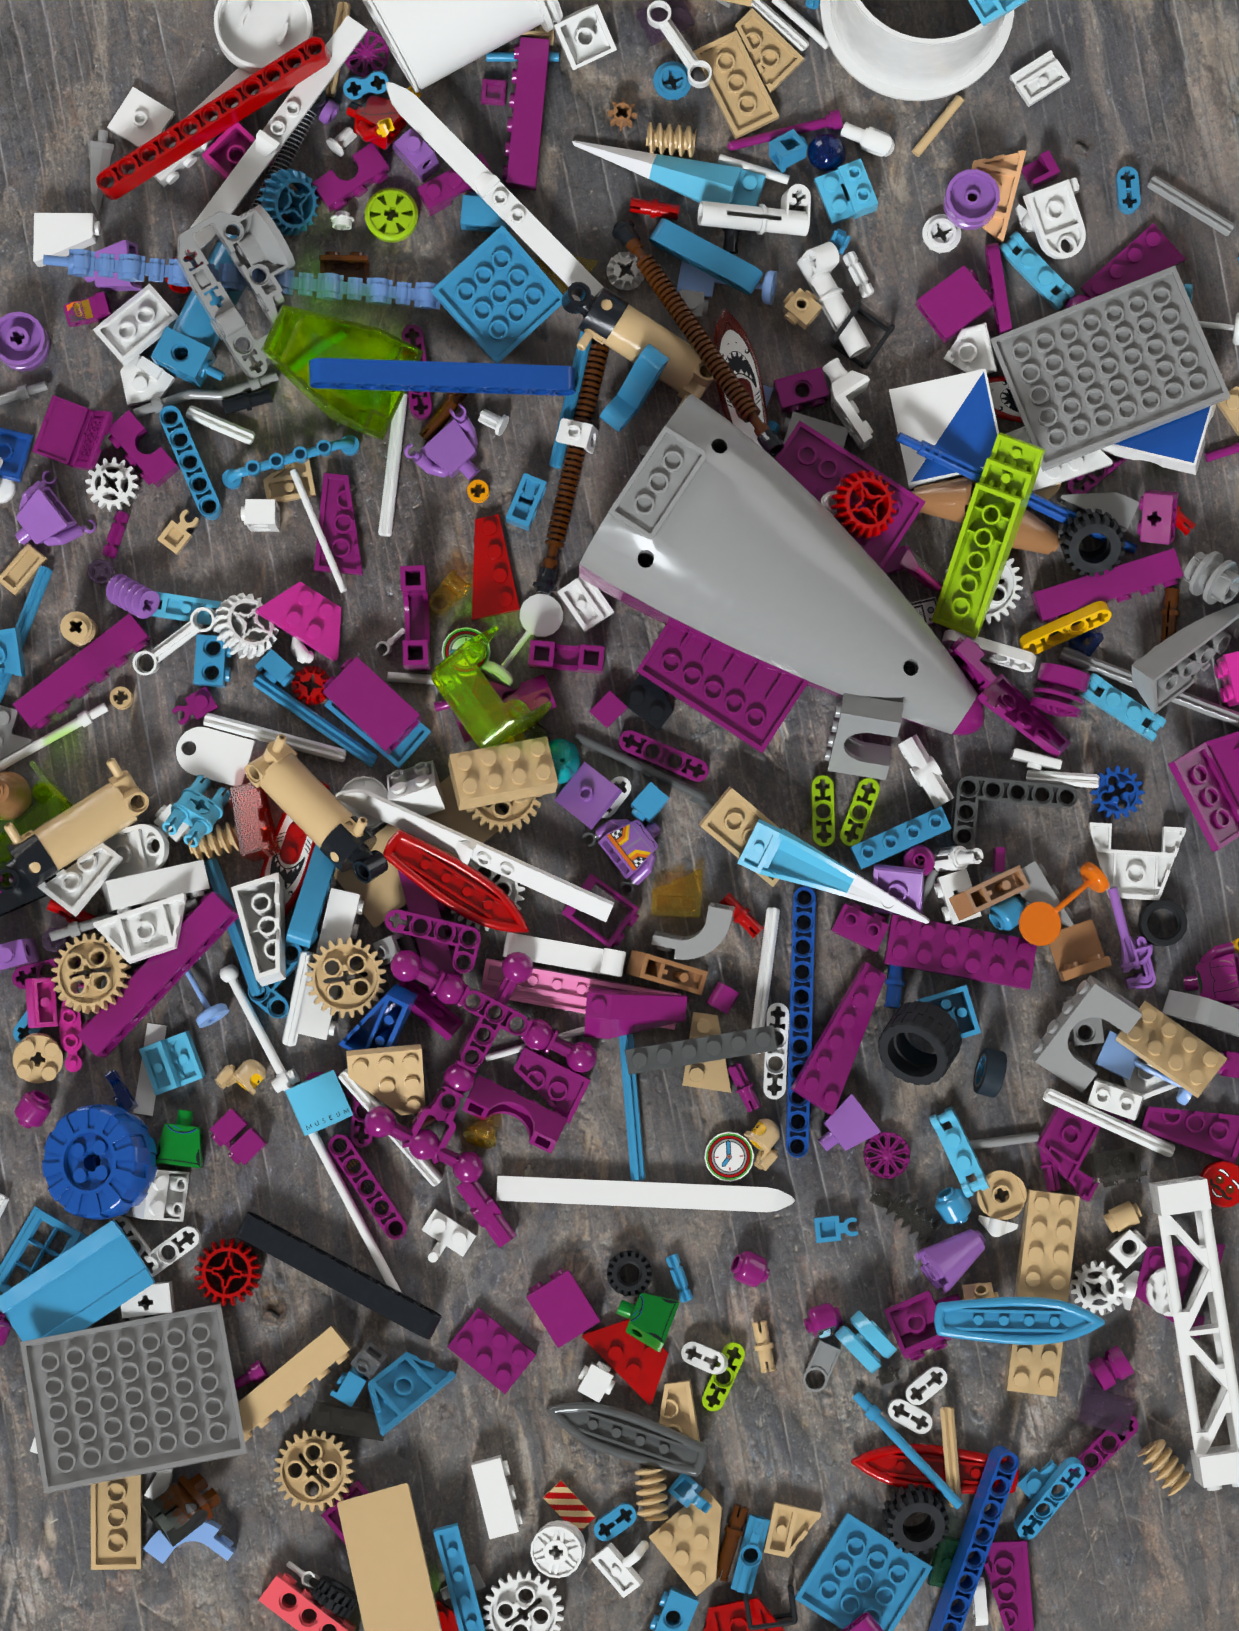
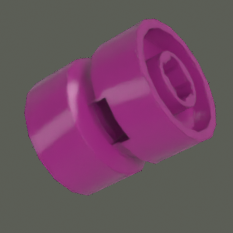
[1087,1345,1134,1391]

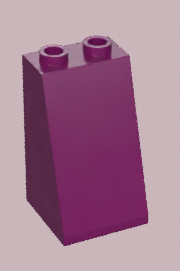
[323,656,423,755]

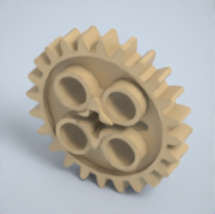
[466,795,543,833]
[51,933,131,1014]
[305,937,386,1018]
[273,1429,355,1512]

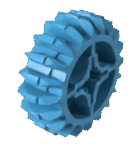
[257,168,320,236]

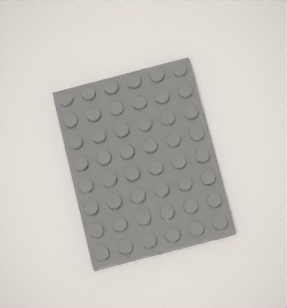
[990,266,1230,472]
[20,1304,247,1494]

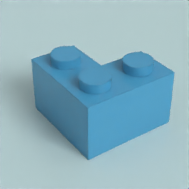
[916,985,981,1039]

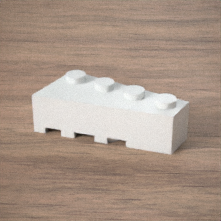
[102,860,210,915]
[231,872,286,987]

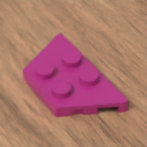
[255,582,341,662]

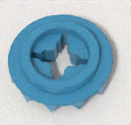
[653,61,691,101]

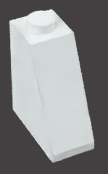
[33,213,101,267]

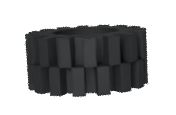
[607,1250,652,1296]
[311,1575,358,1618]

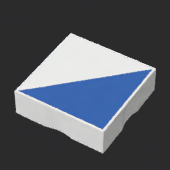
[889,368,999,489]
[1101,374,1222,475]

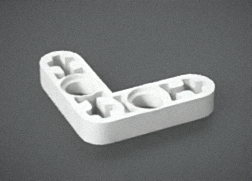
[108,1215,201,1277]

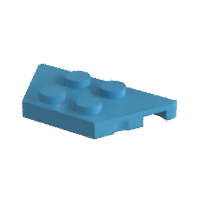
[368,1352,456,1436]

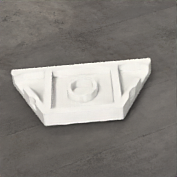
[1028,441,1113,492]
[93,893,187,964]

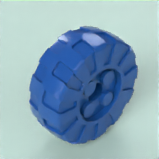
[42,1104,157,1220]

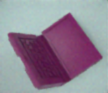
[32,395,114,470]

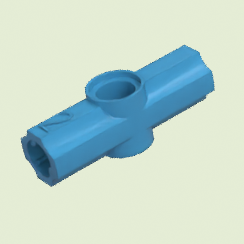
[730,1514,770,1594]

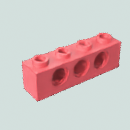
[258,1572,357,1631]

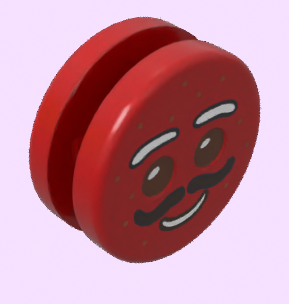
[1200,1161,1239,1208]

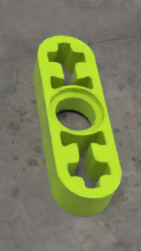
[811,775,835,847]
[839,778,880,847]
[702,1342,745,1411]

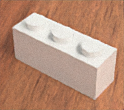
[471,1455,523,1539]

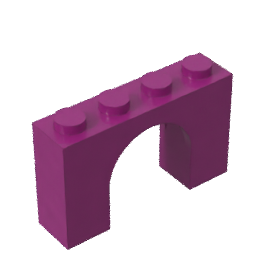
[400,565,432,672]

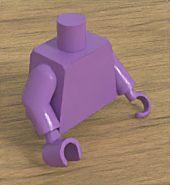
[404,403,480,481]
[15,471,96,546]

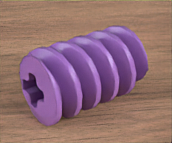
[106,574,160,619]

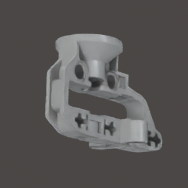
[177,205,295,378]

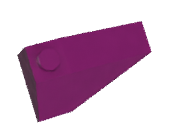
[584,987,687,1039]

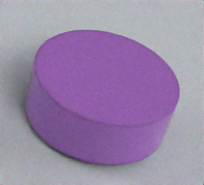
[319,99,339,125]

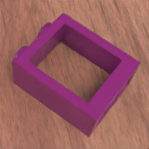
[562,873,640,949]

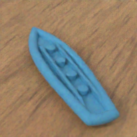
[934,1297,1105,1345]

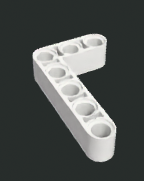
[502,932,626,978]

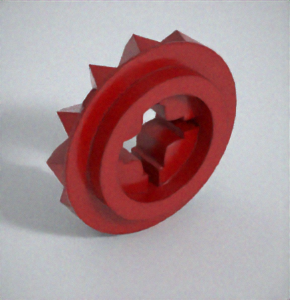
[292,666,330,705]

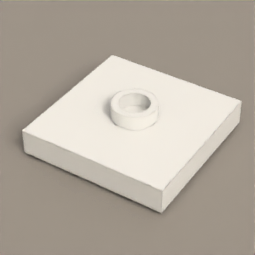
[107,87,175,148]

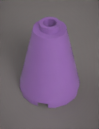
[915,1229,986,1294]

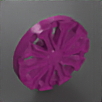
[345,31,389,77]
[863,1132,910,1179]

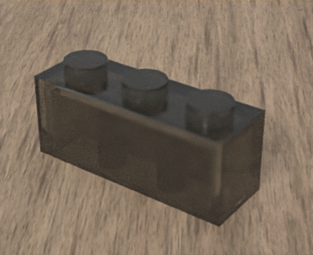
[309,1400,386,1441]

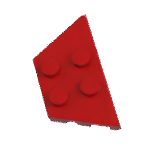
[582,1319,669,1405]
[703,1596,785,1631]

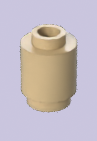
[1103,1200,1142,1233]

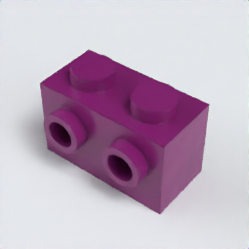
[830,902,889,952]

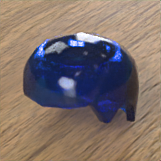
[807,134,847,172]

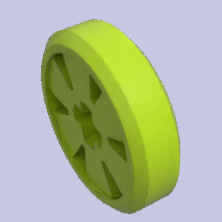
[365,188,419,243]

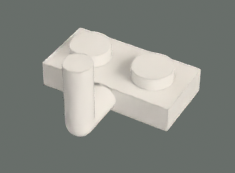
[422,1208,477,1262]
[591,1540,649,1598]

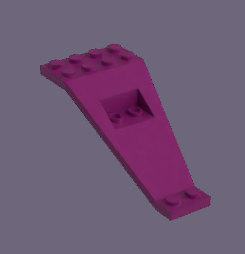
[1168,731,1239,852]

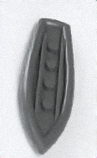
[547,1402,708,1477]

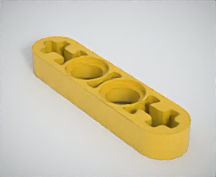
[1019,601,1112,655]

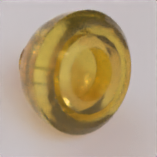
[463,1118,497,1149]

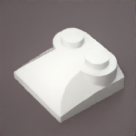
[553,4,617,70]

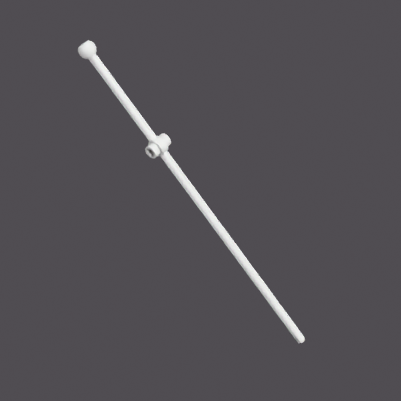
[219,964,402,1293]

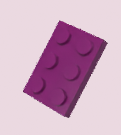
[447,1307,537,1394]

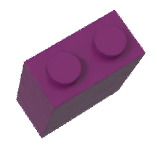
[915,265,993,343]
[526,1268,601,1348]

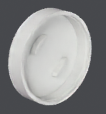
[214,0,313,74]

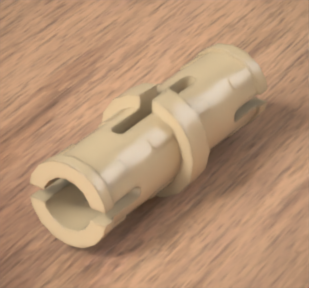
[751,1320,777,1373]

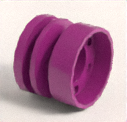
[1030,663,1091,718]

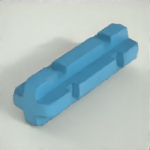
[666,1254,693,1303]

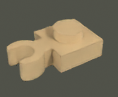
[157,509,200,556]

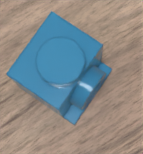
[769,129,808,173]
[255,648,295,687]
[330,1366,368,1407]

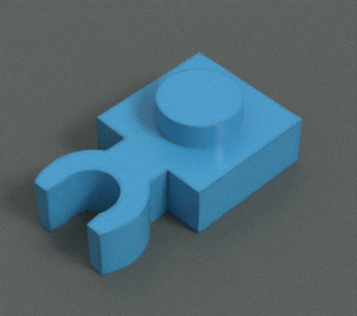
[813,1215,858,1243]

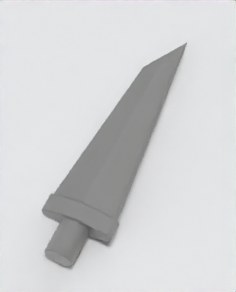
[89,130,114,216]

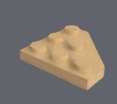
[346,1044,426,1115]
[649,1488,723,1596]

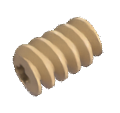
[646,122,697,158]
[60,611,99,648]
[187,822,242,860]
[1137,1439,1191,1496]
[635,1467,668,1521]

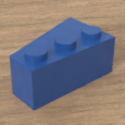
[338,984,418,1050]

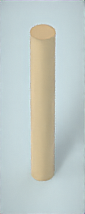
[912,95,964,157]

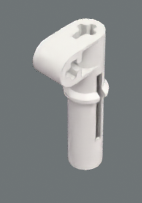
[697,184,811,236]
[797,242,871,358]

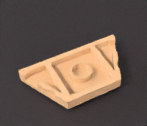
[969,150,1026,243]

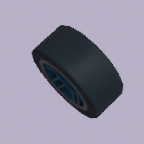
[973,1048,1007,1098]

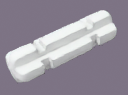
[843,251,874,298]

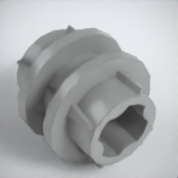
[1183,551,1239,605]

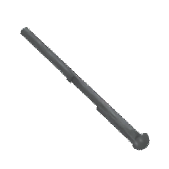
[574,731,719,810]

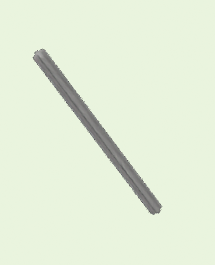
[1059,647,1239,727]

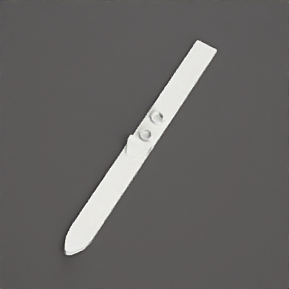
[185,15,368,256]
[386,82,603,296]
[336,789,614,922]
[496,1176,795,1212]

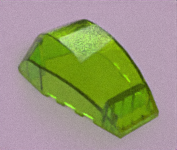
[261,305,424,440]

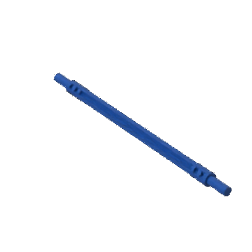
[896,432,1137,554]

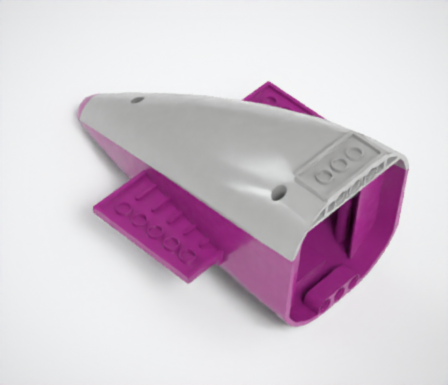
[579,394,985,753]

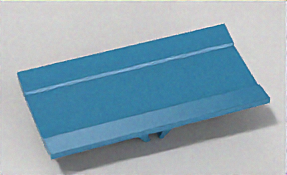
[0,1219,155,1341]

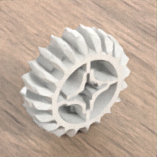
[213,593,279,660]

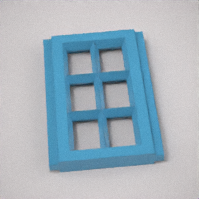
[0,1206,87,1293]

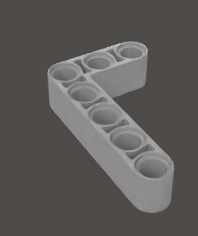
[1162,990,1239,1037]

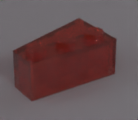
[229,782,281,862]

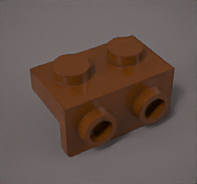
[319,251,370,284]

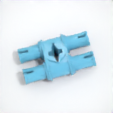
[162,775,232,848]

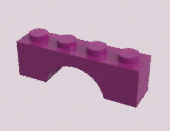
[452,674,557,743]
[462,1075,568,1153]

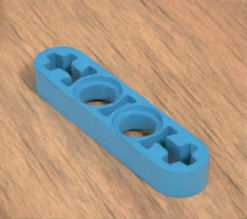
[1014,1457,1086,1540]

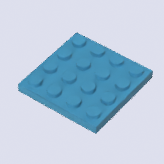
[430,225,563,364]
[795,1512,933,1631]

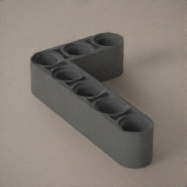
[951,776,1078,848]

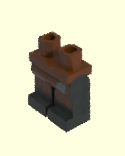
[141,1473,221,1547]

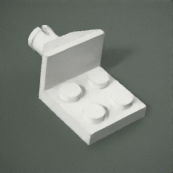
[822,358,873,451]

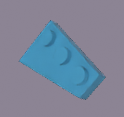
[0,628,26,677]

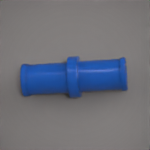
[884,965,905,1009]

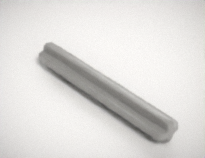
[1147,175,1235,236]

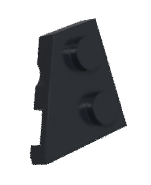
[620,674,673,731]

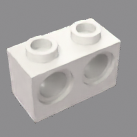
[241,499,280,532]
[1087,1078,1145,1121]

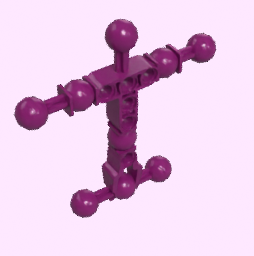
[364,950,597,1183]

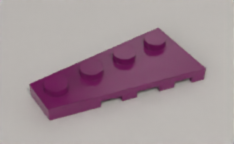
[1080,223,1186,299]
[314,473,363,576]
[978,673,1071,758]
[1140,1106,1239,1164]
[984,1540,1034,1631]

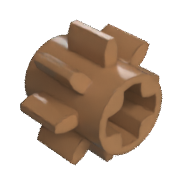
[607,98,638,131]

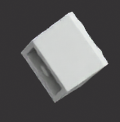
[386,760,445,816]
[126,1168,190,1222]

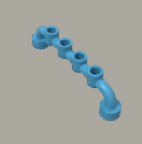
[222,435,360,490]

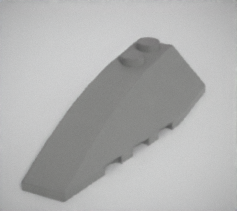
[1131,603,1239,714]

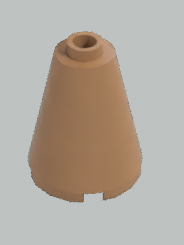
[910,477,976,524]
[1012,508,1060,555]
[0,771,32,820]

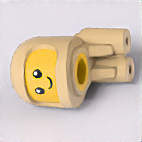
[214,1059,266,1096]
[744,1118,780,1171]

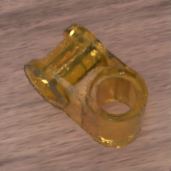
[429,569,473,617]

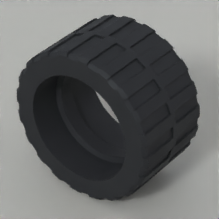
[878,1001,962,1085]

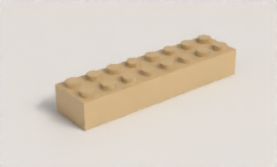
[1003,1189,1080,1397]

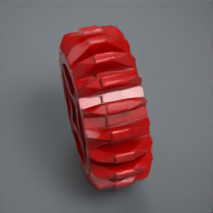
[830,470,898,539]
[194,1238,262,1306]

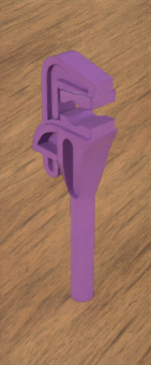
[1108,887,1156,989]

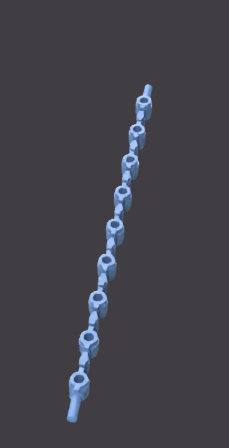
[43,249,445,310]

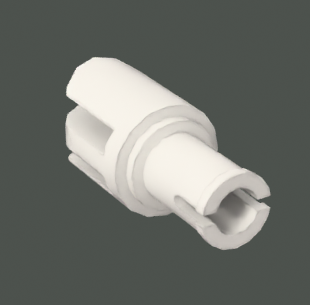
[840,122,895,157]
[934,846,983,872]

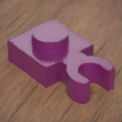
[172,686,219,725]

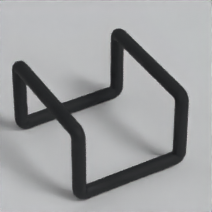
[830,301,895,369]
[743,1585,798,1630]

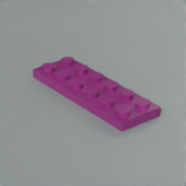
[883,914,1037,990]

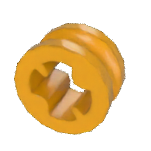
[467,479,490,503]

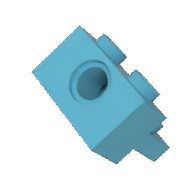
[814,158,879,225]

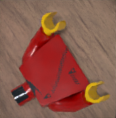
[346,86,422,150]

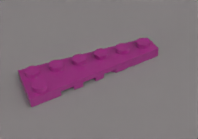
[791,962,886,1115]

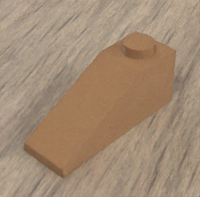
[949,865,1030,921]
[625,950,708,995]

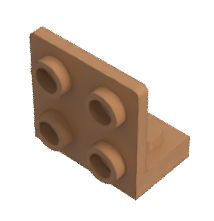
[1048,920,1112,982]

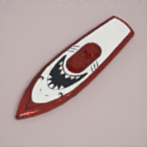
[714,309,768,448]

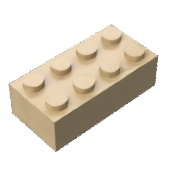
[448,736,558,811]

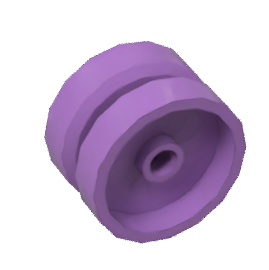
[943,169,1000,230]
[0,311,51,372]

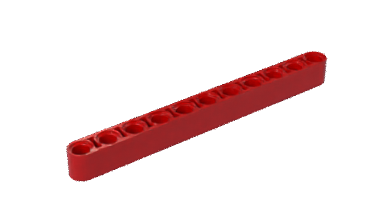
[96,37,331,200]

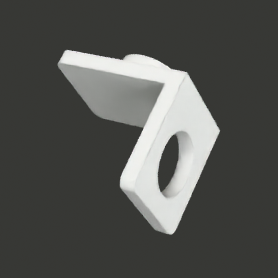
[556,418,599,454]

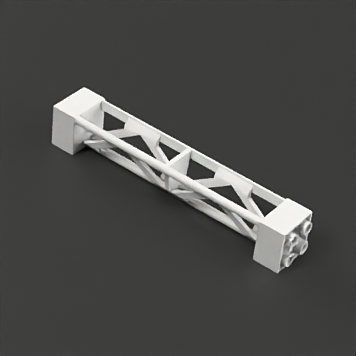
[1149,1176,1239,1491]

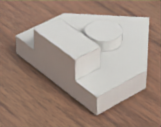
[944,323,997,374]
[120,355,175,406]

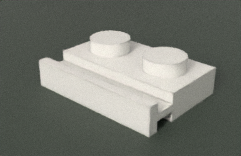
[1009,50,1070,107]
[557,578,614,633]

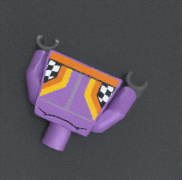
[582,819,661,896]

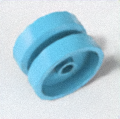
[834,1310,897,1374]

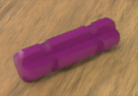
[103,510,129,558]

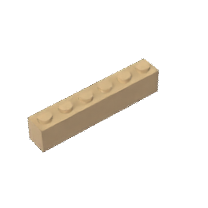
[238,1324,352,1442]

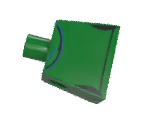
[156,1109,204,1168]
[616,1293,680,1352]

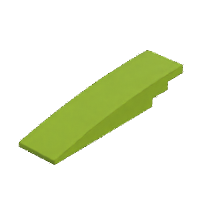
[931,433,1046,639]

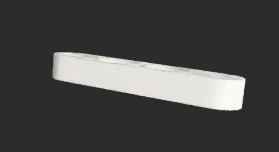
[942,630,1036,672]
[763,1003,789,1099]

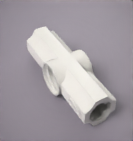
[898,734,954,809]

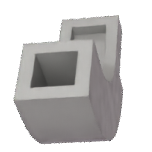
[651,902,735,960]

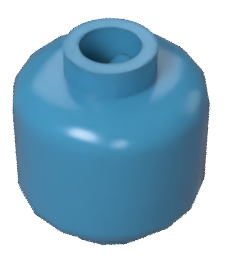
[989,896,1026,931]
[935,1187,972,1225]

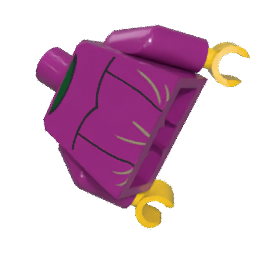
[1184,938,1239,1009]

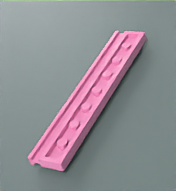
[481,958,681,1030]

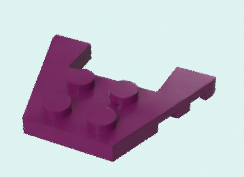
[1036,1106,1132,1202]
[1135,1244,1225,1339]

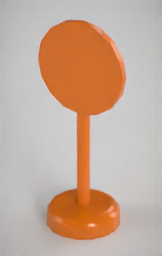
[1018,862,1109,946]

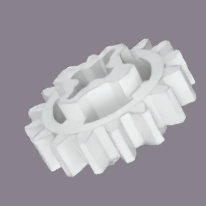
[85,457,140,512]
[1071,1260,1126,1315]

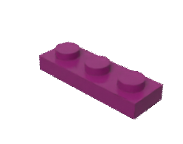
[398,980,464,1041]

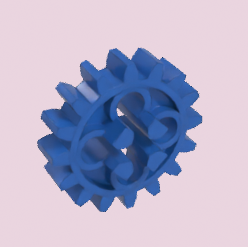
[1089,766,1145,820]

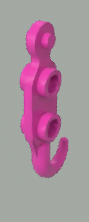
[58,982,84,1072]

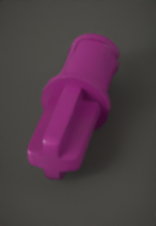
[728,1063,762,1112]
[1039,1149,1061,1192]

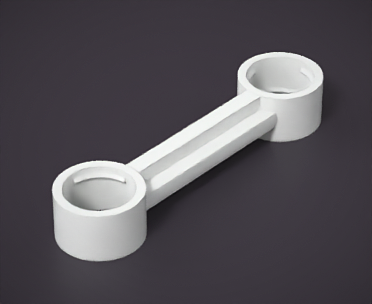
[647,0,712,88]
[133,607,217,675]

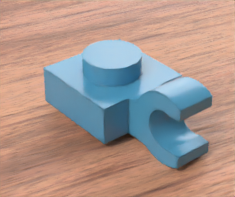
[830,228,851,255]
[1017,1459,1058,1500]
[667,1474,712,1514]

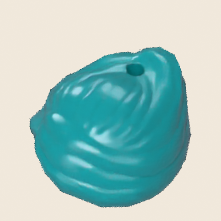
[549,738,580,784]

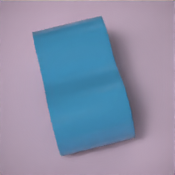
[343,70,389,100]

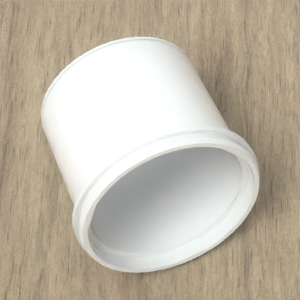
[362,0,563,93]
[820,0,1014,101]

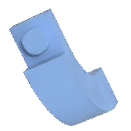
[143,1519,236,1564]

